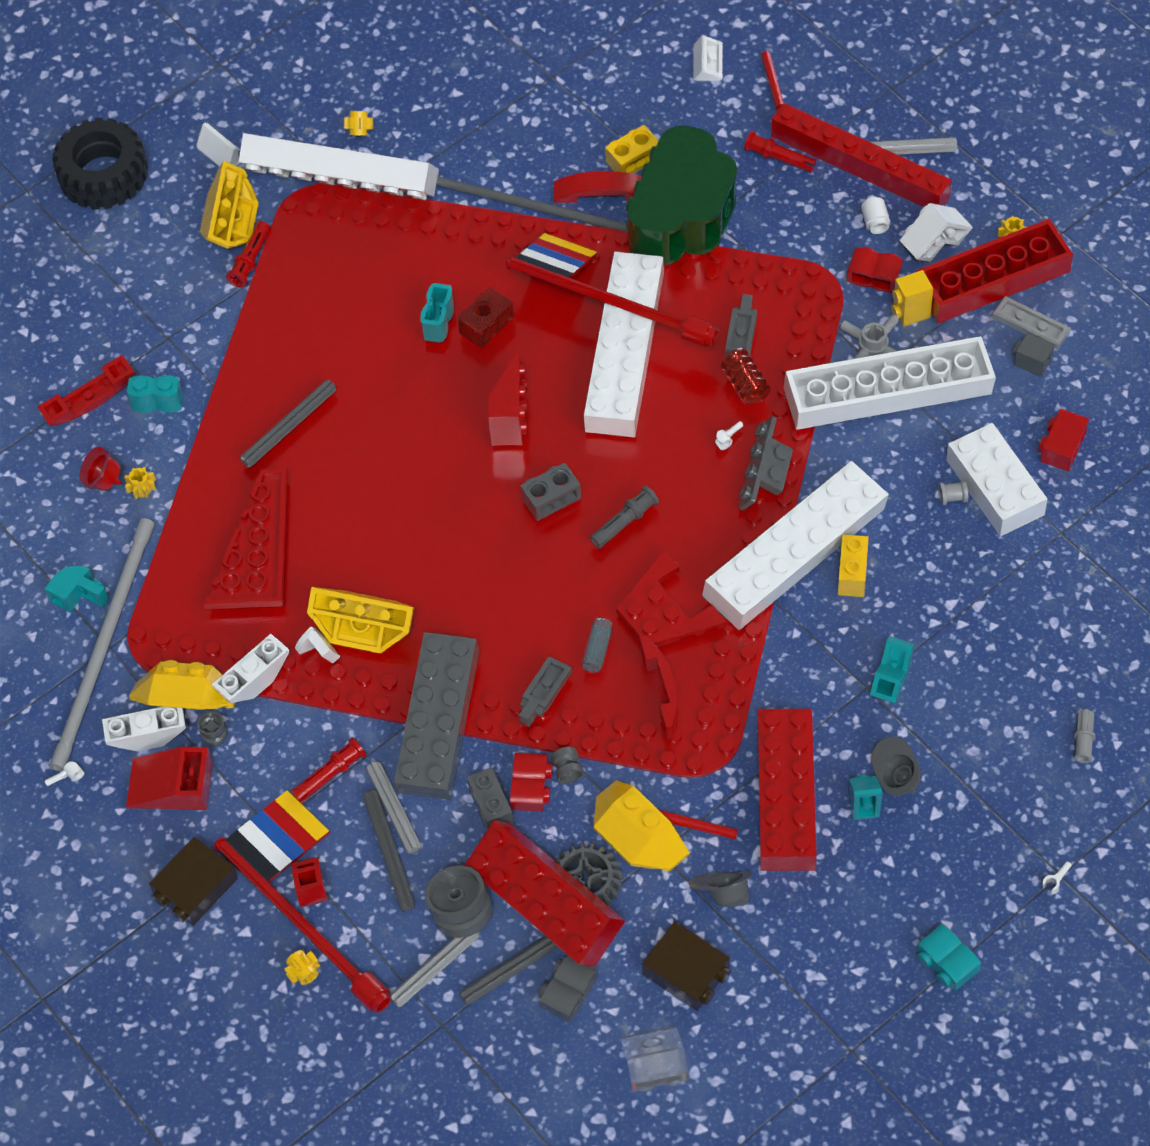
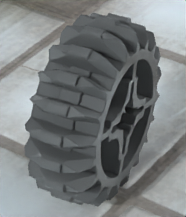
[554,842,623,907]

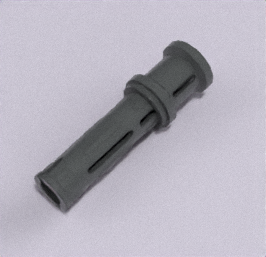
[589,485,659,549]

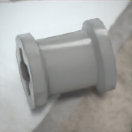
[938,480,969,506]

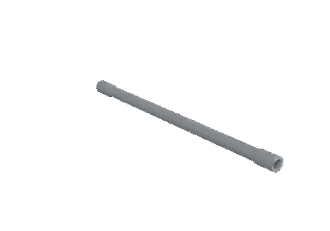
[49,518,155,772]

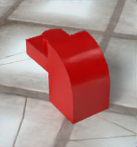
[291,857,328,908]

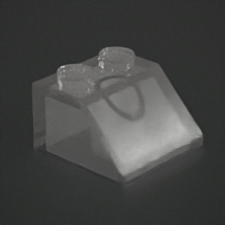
[621,1026,689,1092]

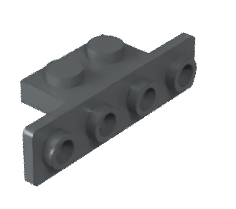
[738,416,793,511]

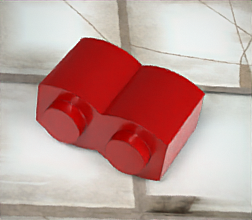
[847,247,903,293]
[510,753,553,812]

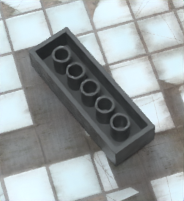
[394,632,480,800]

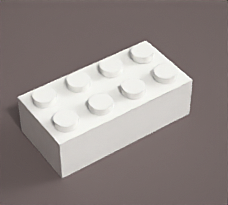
[946,423,1047,537]

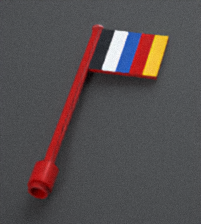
[506,233,719,347]
[214,791,392,1013]

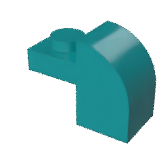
[44,566,109,612]
[870,636,915,703]

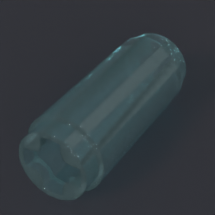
[582,618,612,673]

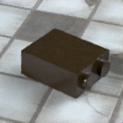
[149,837,238,926]
[642,921,731,1011]

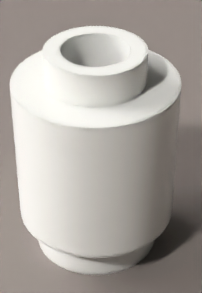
[861,197,890,234]

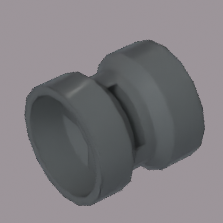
[197,711,228,747]
[551,747,584,784]

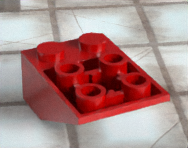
[488,353,527,446]
[126,747,213,810]

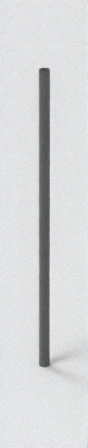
[436,176,628,232]

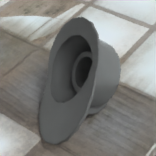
[871,737,922,796]
[688,871,752,907]

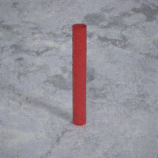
[761,51,784,110]
[659,810,739,840]

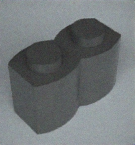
[538,955,598,1023]

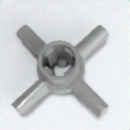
[840,314,900,359]

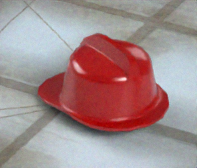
[80,446,122,491]

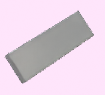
[992,296,1071,350]

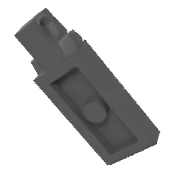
[725,294,757,359]
[519,657,572,727]

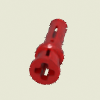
[744,131,817,174]
[226,221,271,287]
[291,737,366,804]

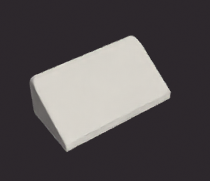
[693,35,722,81]
[197,122,240,166]

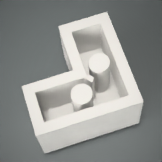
[900,203,973,262]

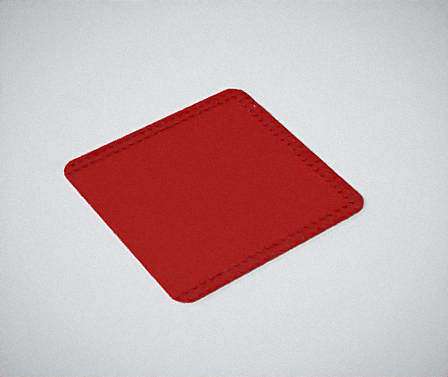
[127,183,844,778]

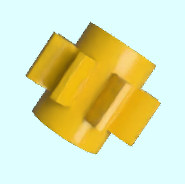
[344,111,373,135]
[997,216,1027,237]
[124,467,156,499]
[284,950,320,985]

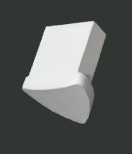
[295,627,340,664]

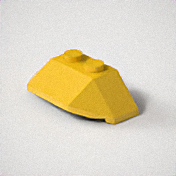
[200,160,259,249]
[307,587,414,653]
[129,660,236,710]
[593,780,690,872]

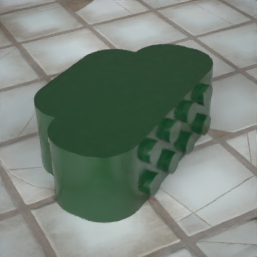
[626,125,737,265]

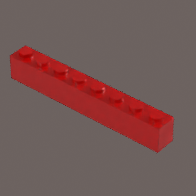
[771,103,952,207]

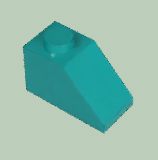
[848,775,882,820]

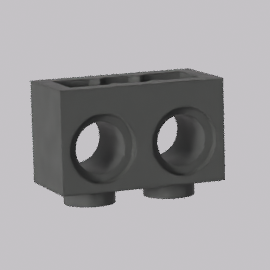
[520,463,581,521]
[467,767,514,831]

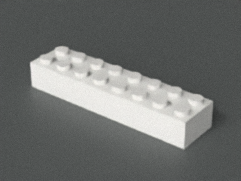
[239,133,439,200]
[584,252,664,437]
[784,336,996,430]
[702,461,889,630]

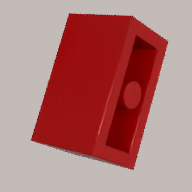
[1038,408,1089,472]

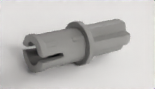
[1074,709,1096,763]

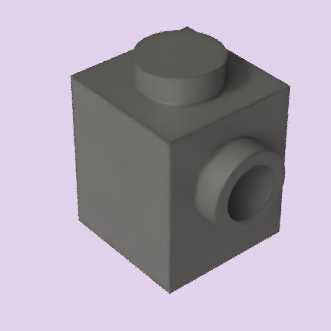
[1013,333,1055,377]

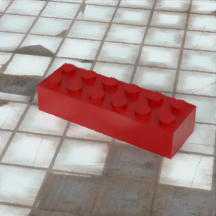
[917,218,1073,324]
[758,709,816,871]
[464,820,626,967]

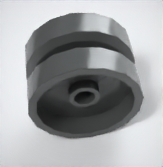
[425,865,493,938]

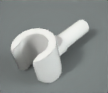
[715,421,743,450]
[45,761,84,786]
[1043,862,1072,894]

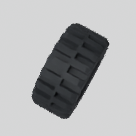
[52,118,148,210]

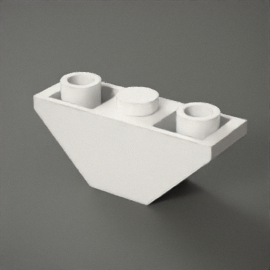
[212,634,289,703]
[102,707,186,752]

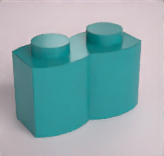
[421,283,454,343]
[127,376,183,413]
[917,923,981,991]

